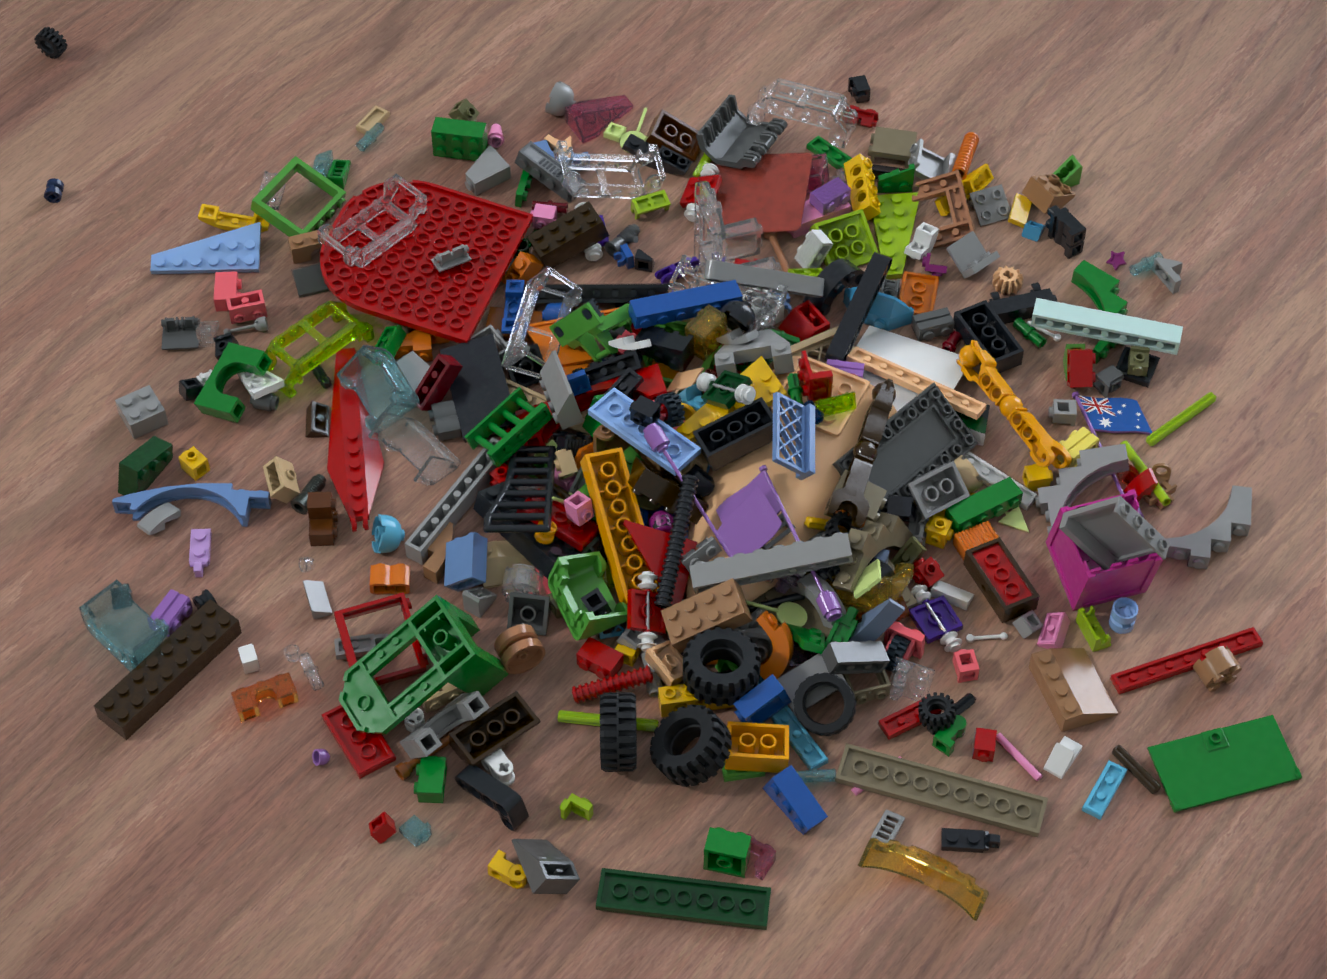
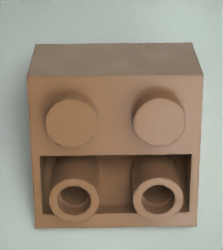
[1022,174,1076,214]

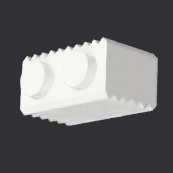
[794,230,833,268]

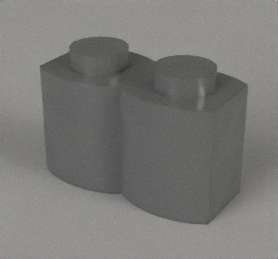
[428,400,461,441]

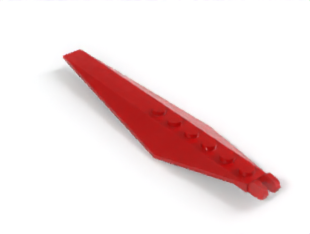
[327,348,384,532]

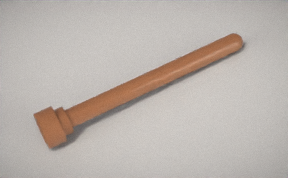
[762,232,790,272]

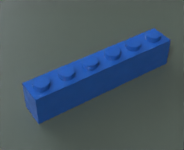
[628,280,743,329]

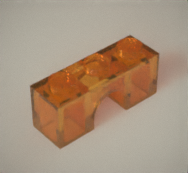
[231,672,299,722]

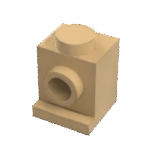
[554,449,578,480]

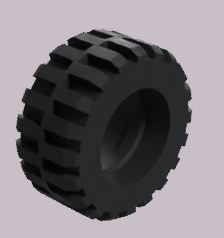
[682,627,761,706]
[600,692,637,772]
[650,705,732,787]

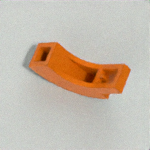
[756,610,794,680]

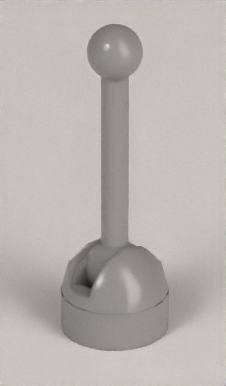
[223,316,268,334]

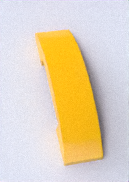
[198,204,270,232]

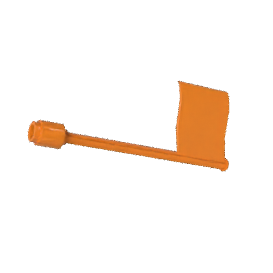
[521,307,620,367]

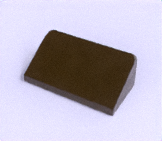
[305,401,329,438]

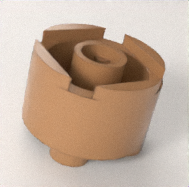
[1193,646,1242,692]

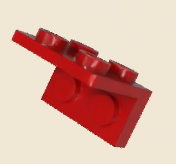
[797,350,833,404]

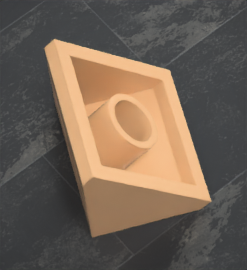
[645,640,683,686]

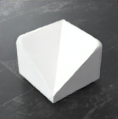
[238,644,260,674]

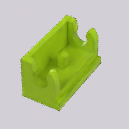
[630,190,671,219]
[1076,606,1112,652]

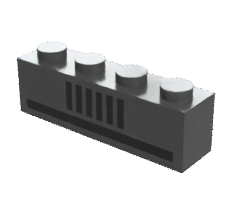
[515,141,586,203]

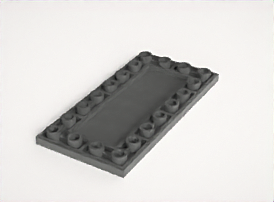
[833,382,978,513]

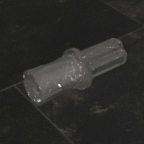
[299,652,325,691]

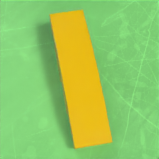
[934,164,994,216]

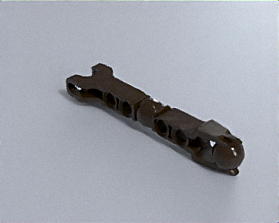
[824,379,896,529]

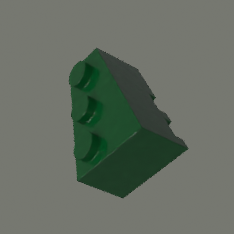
[118,436,173,495]

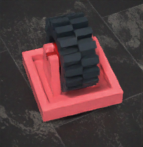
[652,392,685,430]
[884,621,925,674]

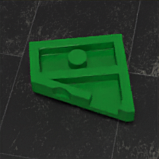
[877,164,915,193]
[787,623,825,654]

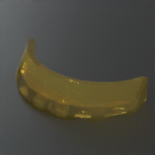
[858,838,989,921]

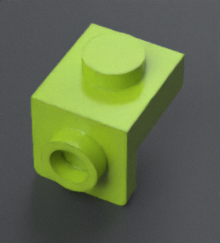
[560,793,594,821]

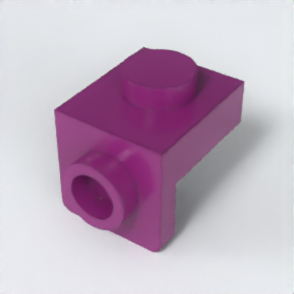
[922,253,947,276]

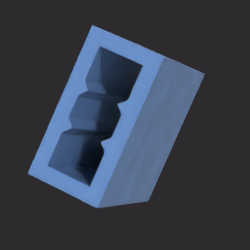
[444,532,488,592]

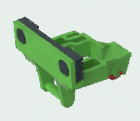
[549,298,642,362]

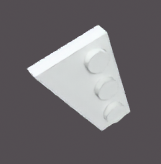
[238,371,285,400]

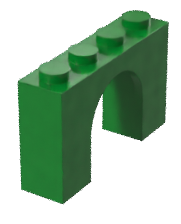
[194,342,272,423]

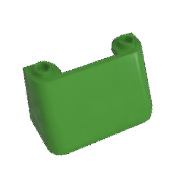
[548,551,627,640]

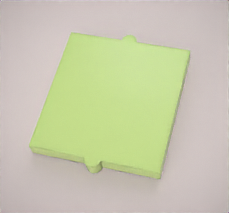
[853,559,882,599]

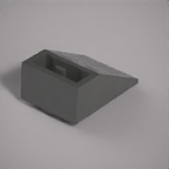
[512,839,580,894]

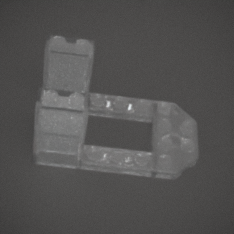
[694,181,781,295]

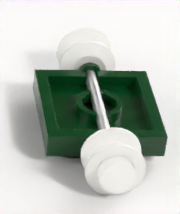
[696,370,756,410]

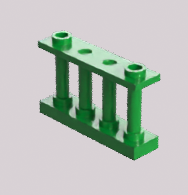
[464,387,553,468]

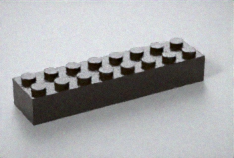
[94,599,242,740]

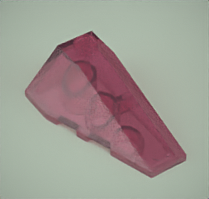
[565,95,633,143]

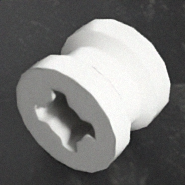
[404,708,425,732]

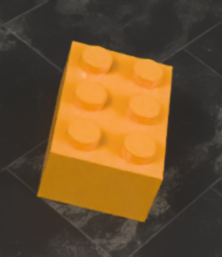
[725,721,789,773]

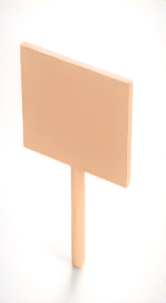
[667,367,704,394]

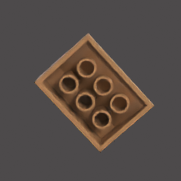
[1029,648,1118,732]

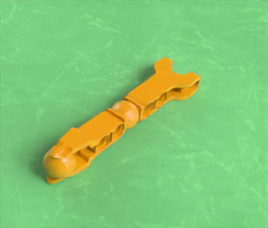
[956,340,1072,469]

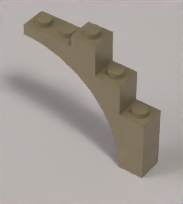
[833,512,913,593]

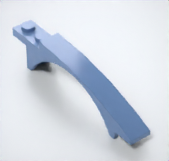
[112,483,272,527]

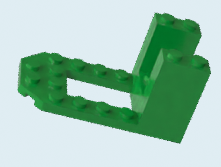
[339,595,509,735]

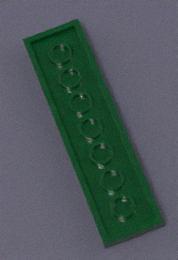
[596,868,771,930]

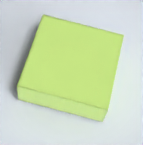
[603,122,626,142]

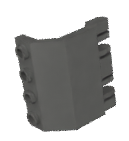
[696,94,788,169]

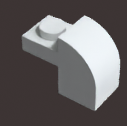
[904,222,939,260]

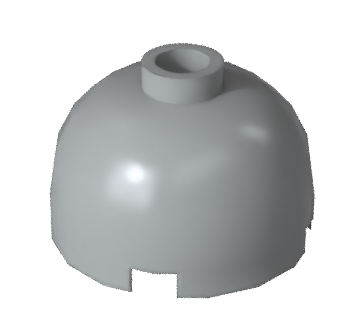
[545,81,576,116]

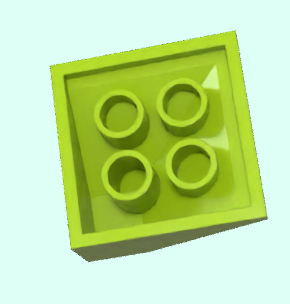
[809,209,878,267]

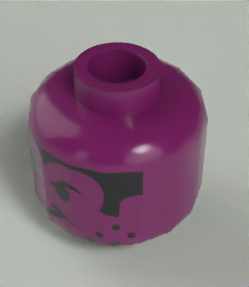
[648,511,674,534]

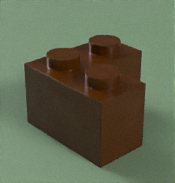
[307,491,338,546]

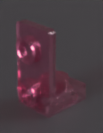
[747,834,776,880]

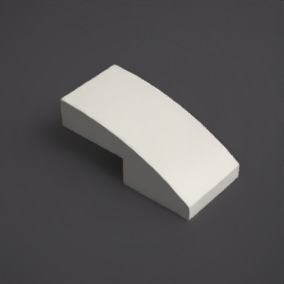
[608,335,652,350]

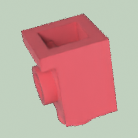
[952,649,980,683]

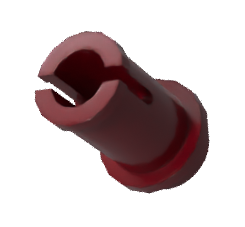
[942,331,962,352]

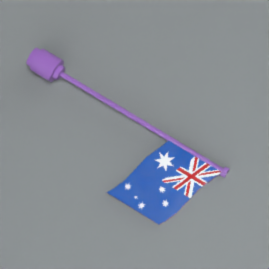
[1072,391,1153,518]

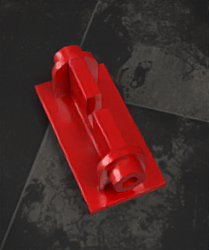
[842,105,879,128]

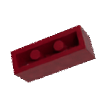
[410,354,463,411]

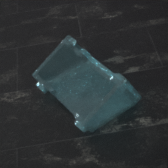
[336,345,420,431]
[79,579,169,672]

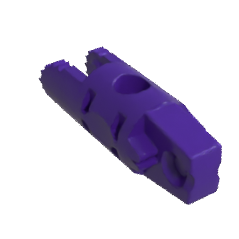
[655,256,699,283]

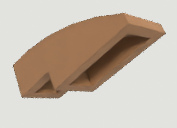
[423,522,454,584]

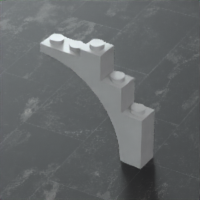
[1035,444,1129,535]
[1165,485,1252,569]

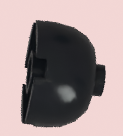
[717,300,756,334]

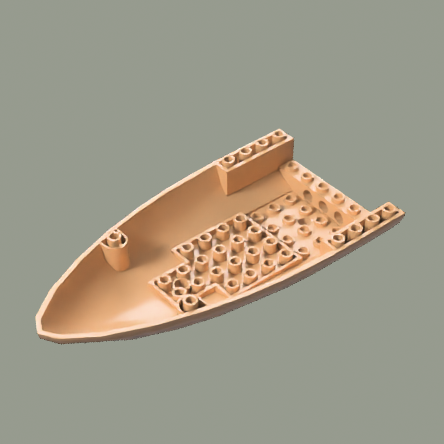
[685,356,897,602]

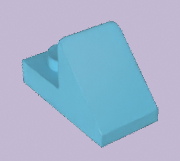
[678,384,706,411]

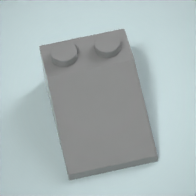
[907,461,970,519]

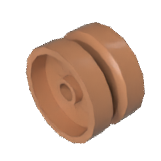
[494,624,545,674]

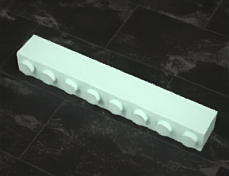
[1031,298,1183,355]

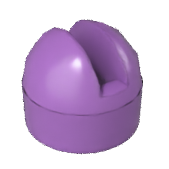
[312,749,330,766]

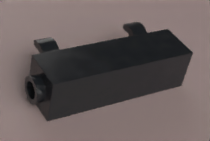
[988,282,1057,324]

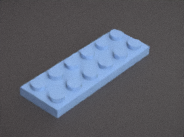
[588,387,701,476]

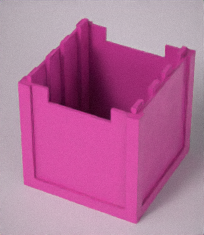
[1046,489,1163,611]

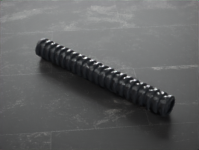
[654,475,699,608]

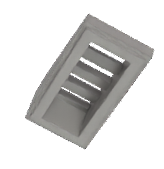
[869,809,905,853]

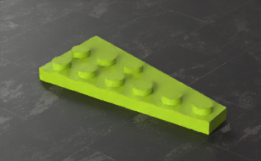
[872,192,919,279]

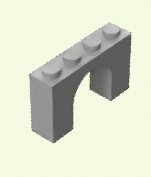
[399,691,490,759]

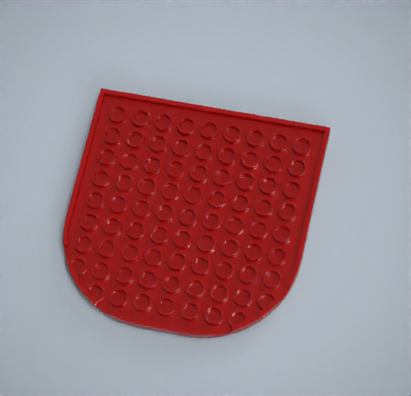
[320,180,533,343]

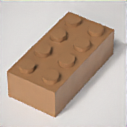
[661,578,753,653]

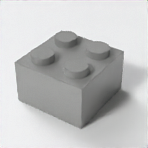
[115,385,168,439]

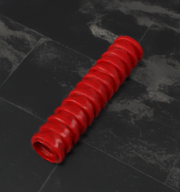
[572,665,653,704]

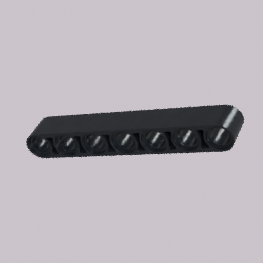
[825,252,893,361]

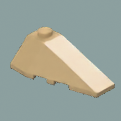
[483,541,535,589]

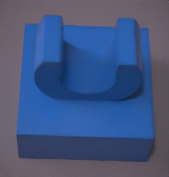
[613,243,635,269]

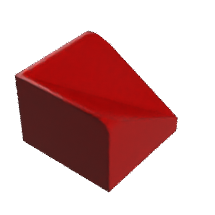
[369,811,397,844]

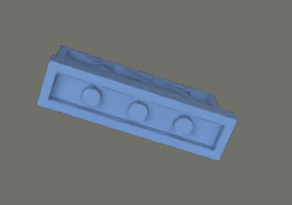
[772,392,815,480]

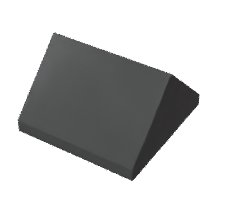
[291,263,330,298]
[507,592,551,636]

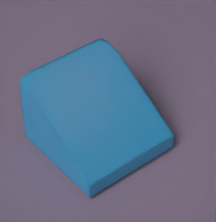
[1022,220,1046,242]

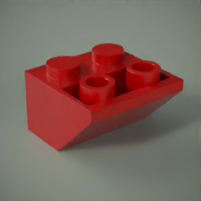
[778,300,830,342]

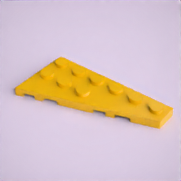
[676,356,788,443]

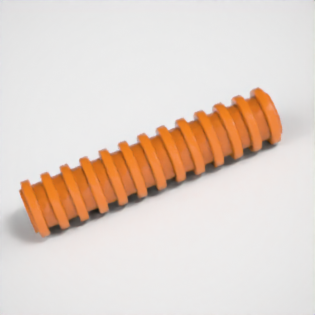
[951,132,979,180]

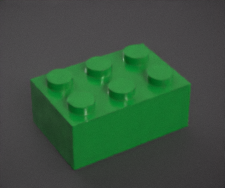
[431,117,488,161]

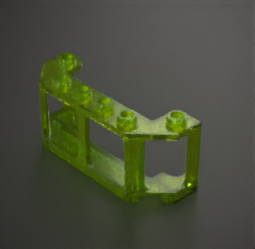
[265,300,374,398]

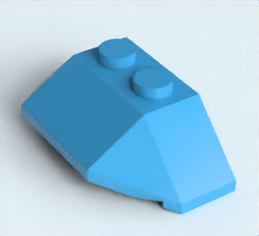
[843,287,914,331]

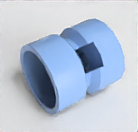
[1108,597,1139,634]

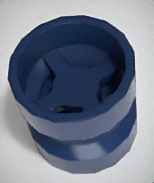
[44,178,64,203]

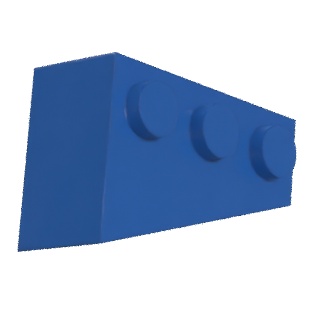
[762,765,828,835]

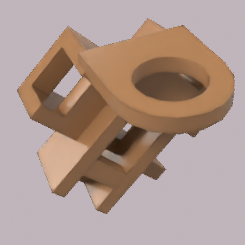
[1142,463,1177,510]

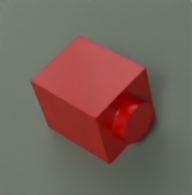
[972,727,997,762]

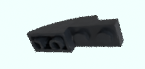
[622,134,693,175]

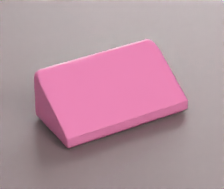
[1037,612,1070,649]

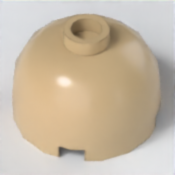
[954,455,983,493]

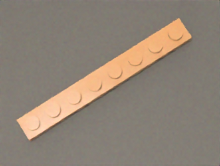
[846,346,987,420]

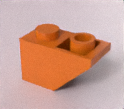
[501,251,544,285]

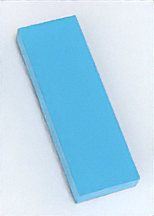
[1082,760,1128,820]

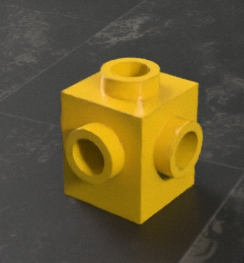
[924,515,954,549]

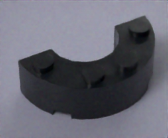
[803,258,864,316]

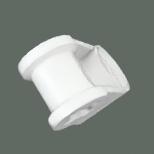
[481,749,515,786]

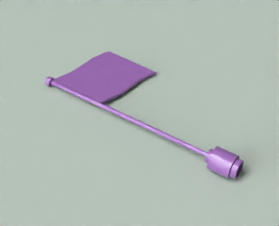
[643,423,782,557]
[716,465,842,622]

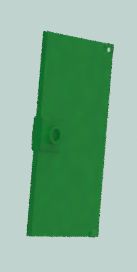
[1147,715,1302,813]

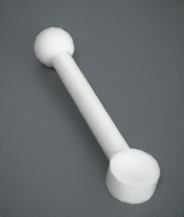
[1027,321,1061,342]
[966,632,1008,643]

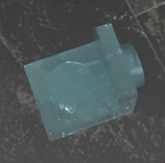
[399,815,432,848]

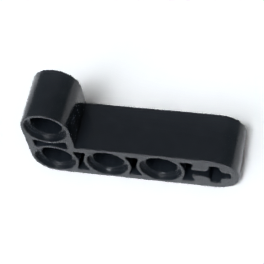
[455,764,529,831]

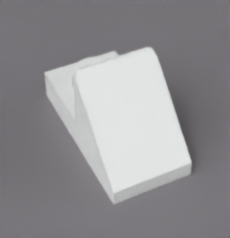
[1043,736,1083,779]

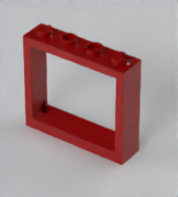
[334,592,429,685]

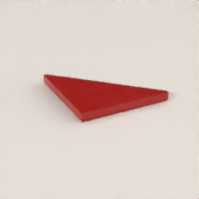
[623,520,697,605]

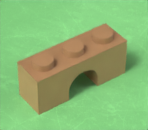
[287,227,331,264]

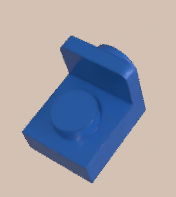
[566,369,592,396]

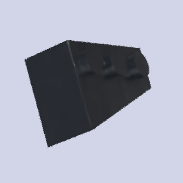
[635,326,694,372]

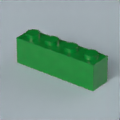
[944,477,1023,534]

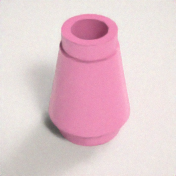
[488,124,504,148]

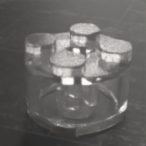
[501,564,544,603]

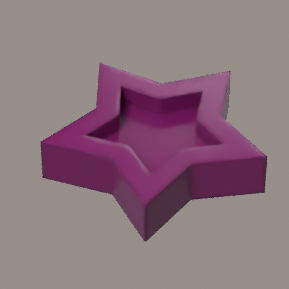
[1106,251,1127,271]

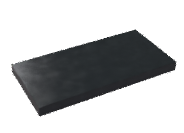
[440,333,516,443]

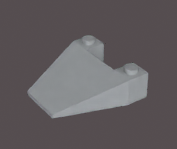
[714,329,794,377]

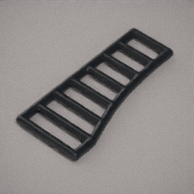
[483,446,556,533]

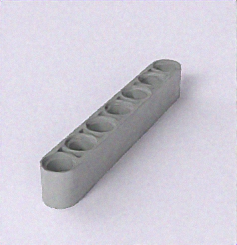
[704,260,824,298]

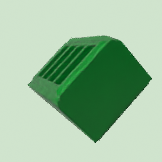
[326,159,351,190]

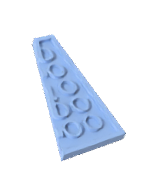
[150,222,261,274]

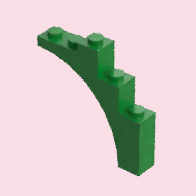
[1071,260,1128,364]

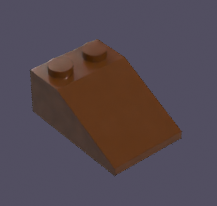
[644,109,700,162]

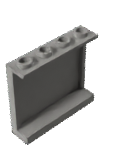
[1059,496,1170,570]

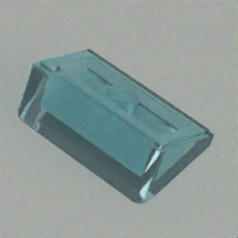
[310,150,333,182]

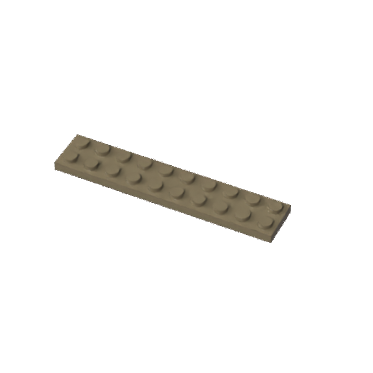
[835,743,1048,837]

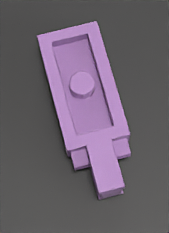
[189,529,212,578]

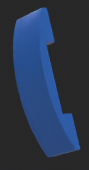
[501,280,525,334]

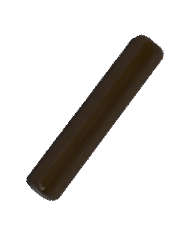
[1112,745,1161,794]

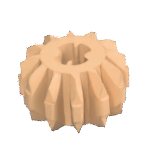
[992,265,1023,296]

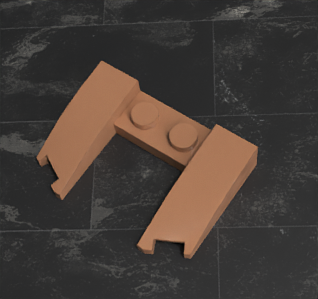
[912,170,976,248]

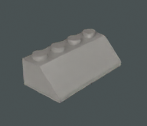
[539,350,584,430]

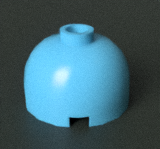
[372,514,405,553]

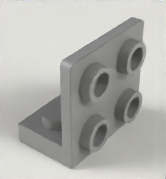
[946,231,1000,279]

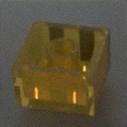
[685,304,728,361]

